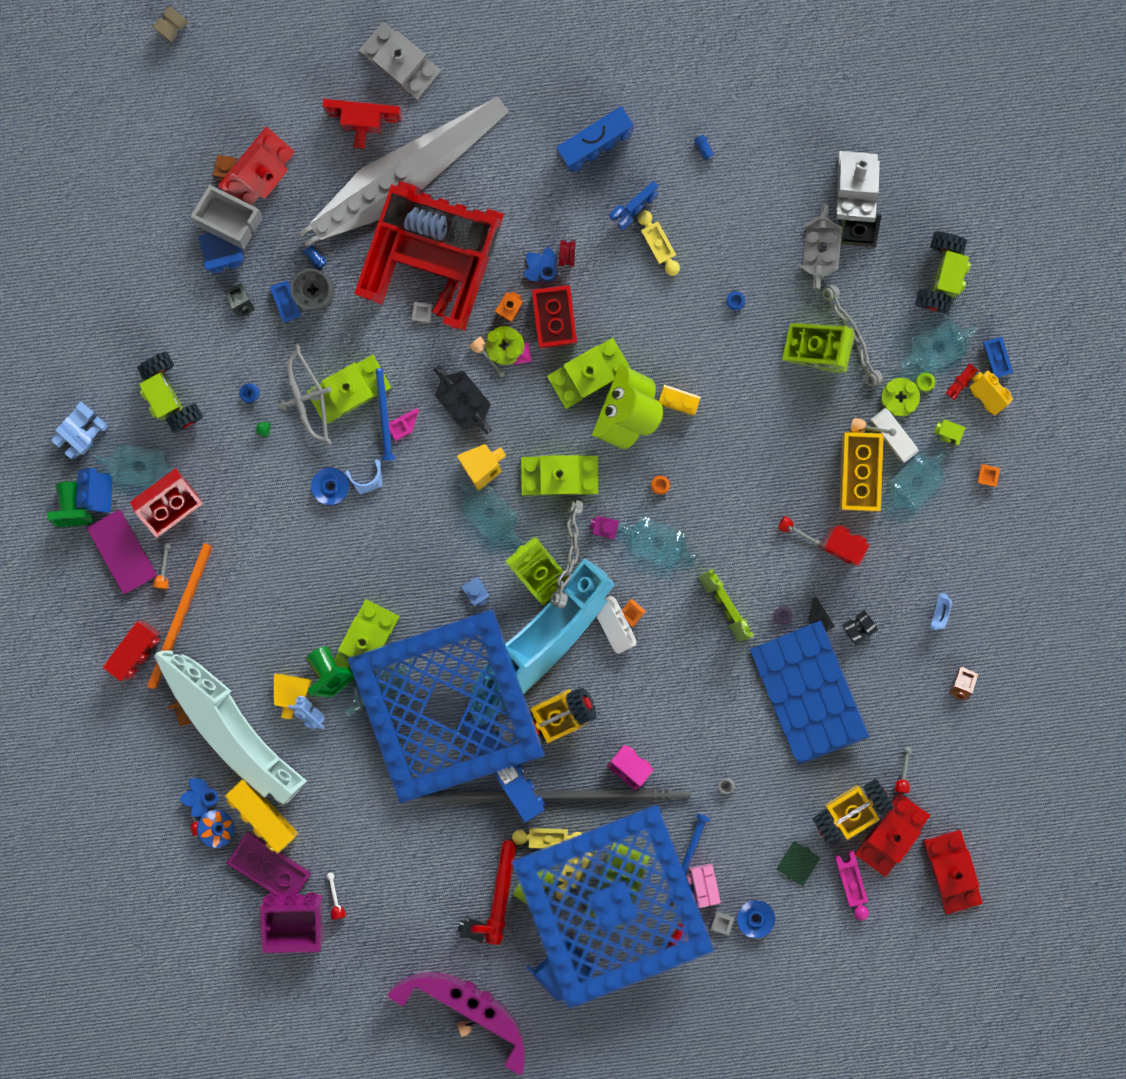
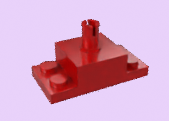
[322,99,403,149]
[218,127,295,205]
[855,792,931,877]
[923,829,983,915]

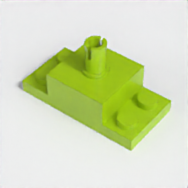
[547,338,631,409]
[306,355,392,424]
[521,455,598,495]
[505,537,568,606]
[334,599,400,680]

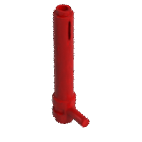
[472,839,517,945]

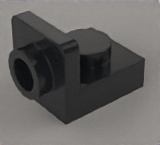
[458,916,487,943]

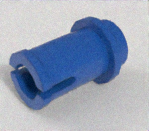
[694,134,715,160]
[303,245,327,270]

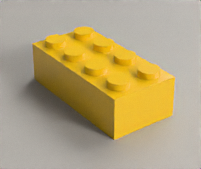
[840,432,883,512]
[225,779,299,853]

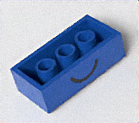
[556,106,634,173]

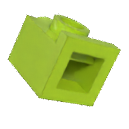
[934,419,966,446]

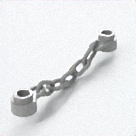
[822,284,883,387]
[551,500,583,609]

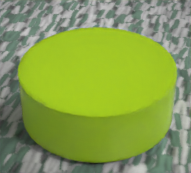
[915,372,935,392]

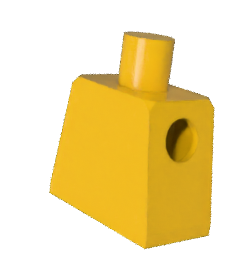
[457,444,507,491]
[274,673,312,719]

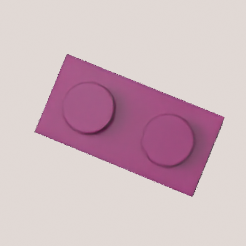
[606,745,654,791]

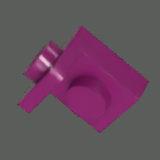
[589,515,619,539]

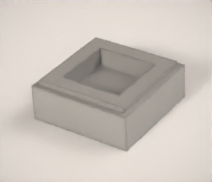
[411,302,433,324]
[710,911,734,936]

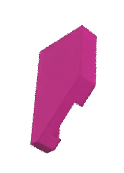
[389,408,419,442]

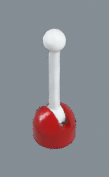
[327,873,347,920]

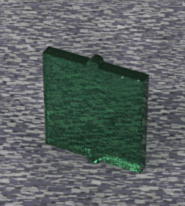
[776,841,820,886]

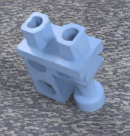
[51,401,109,460]

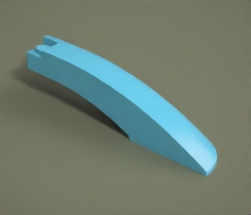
[470,559,615,727]

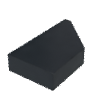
[808,596,835,632]

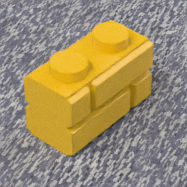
[659,385,701,417]

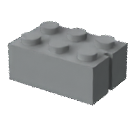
[190,185,263,250]

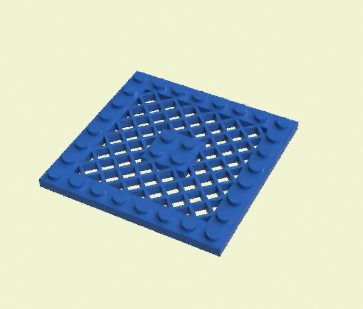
[512,805,714,1009]

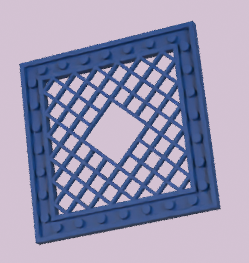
[348,609,545,803]

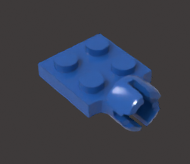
[608,180,659,231]

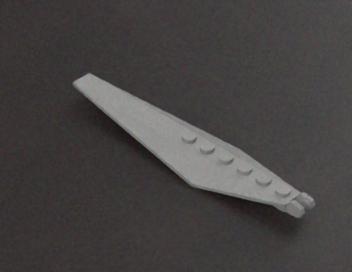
[297,97,509,248]

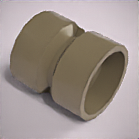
[152,6,188,43]

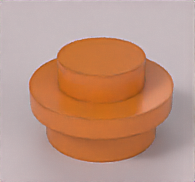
[651,476,670,495]

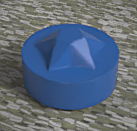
[239,383,260,403]

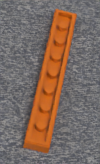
[147,543,213,689]

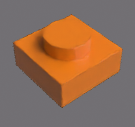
[977,464,1001,487]
[622,599,646,627]

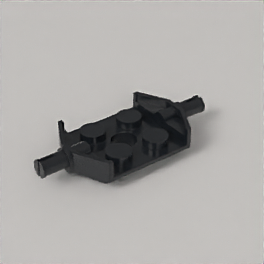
[433,365,493,435]

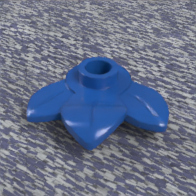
[523,247,557,283]
[180,778,219,817]

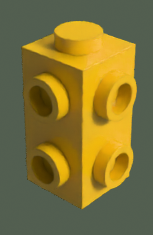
[969,370,1013,416]

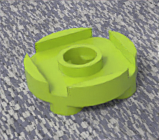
[486,326,524,365]
[881,378,920,417]

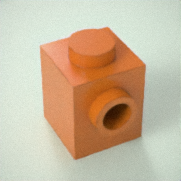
[495,291,524,323]

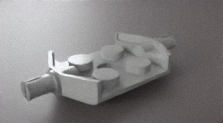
[799,204,842,289]

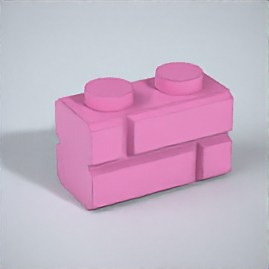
[687,864,721,908]

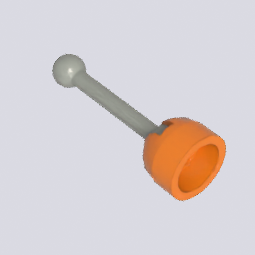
[153,543,171,589]

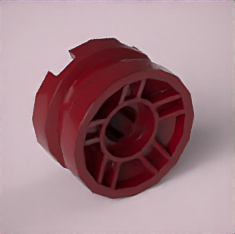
[559,240,576,267]

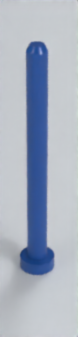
[375,368,395,461]
[670,813,710,902]

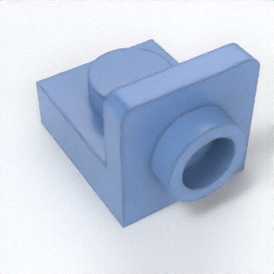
[462,577,490,607]

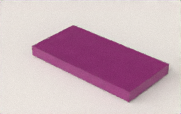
[87,509,158,595]
[226,831,311,895]

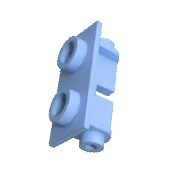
[288,696,325,729]

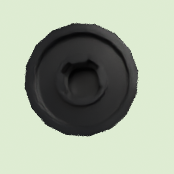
[842,610,878,645]

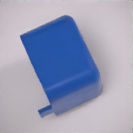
[526,936,594,1002]

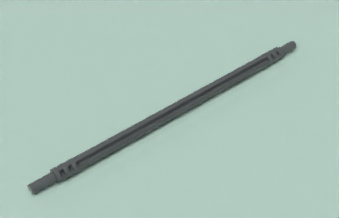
[421,789,691,803]

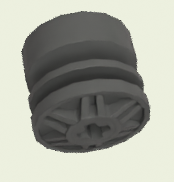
[290,269,335,311]

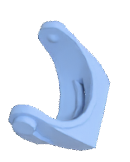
[345,459,383,495]
[930,593,952,630]

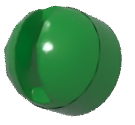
[256,422,271,438]

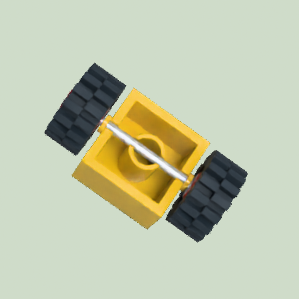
[530,687,597,744]
[812,778,894,848]

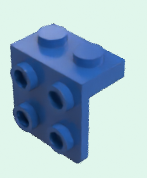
[199,233,246,274]
[76,468,113,513]

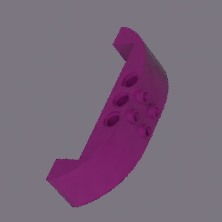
[387,972,525,1076]

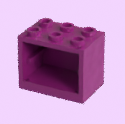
[260,892,324,953]

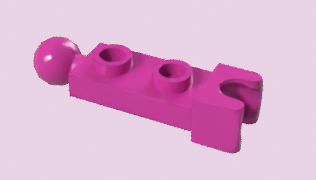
[834,850,869,921]

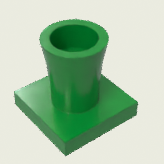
[47,481,94,528]
[306,646,355,698]

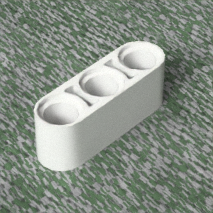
[870,408,919,463]
[597,596,636,654]

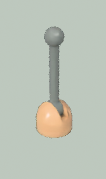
[469,336,505,378]
[851,418,896,436]

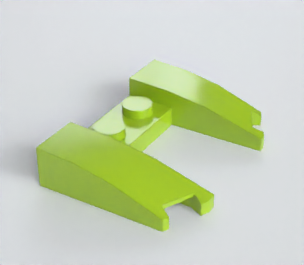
[698,569,754,642]

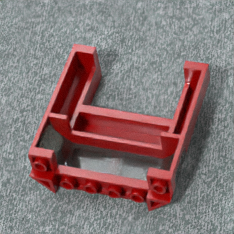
[354,181,504,331]

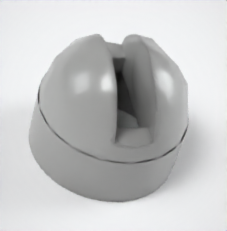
[718,778,735,794]

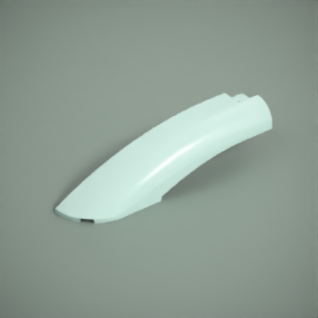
[155,651,307,805]

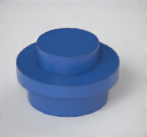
[726,291,745,311]

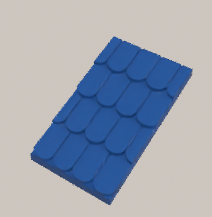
[750,621,870,765]

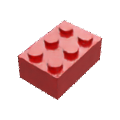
[532,285,577,349]
[130,468,203,538]
[819,525,870,566]
[102,620,161,681]

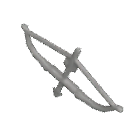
[278,345,332,445]

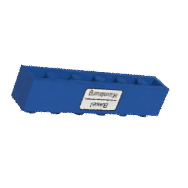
[463,719,546,823]

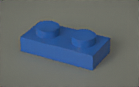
[270,280,302,323]
[983,336,1014,378]

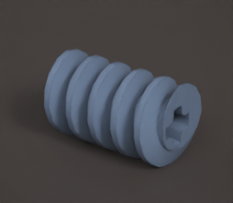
[404,207,448,240]

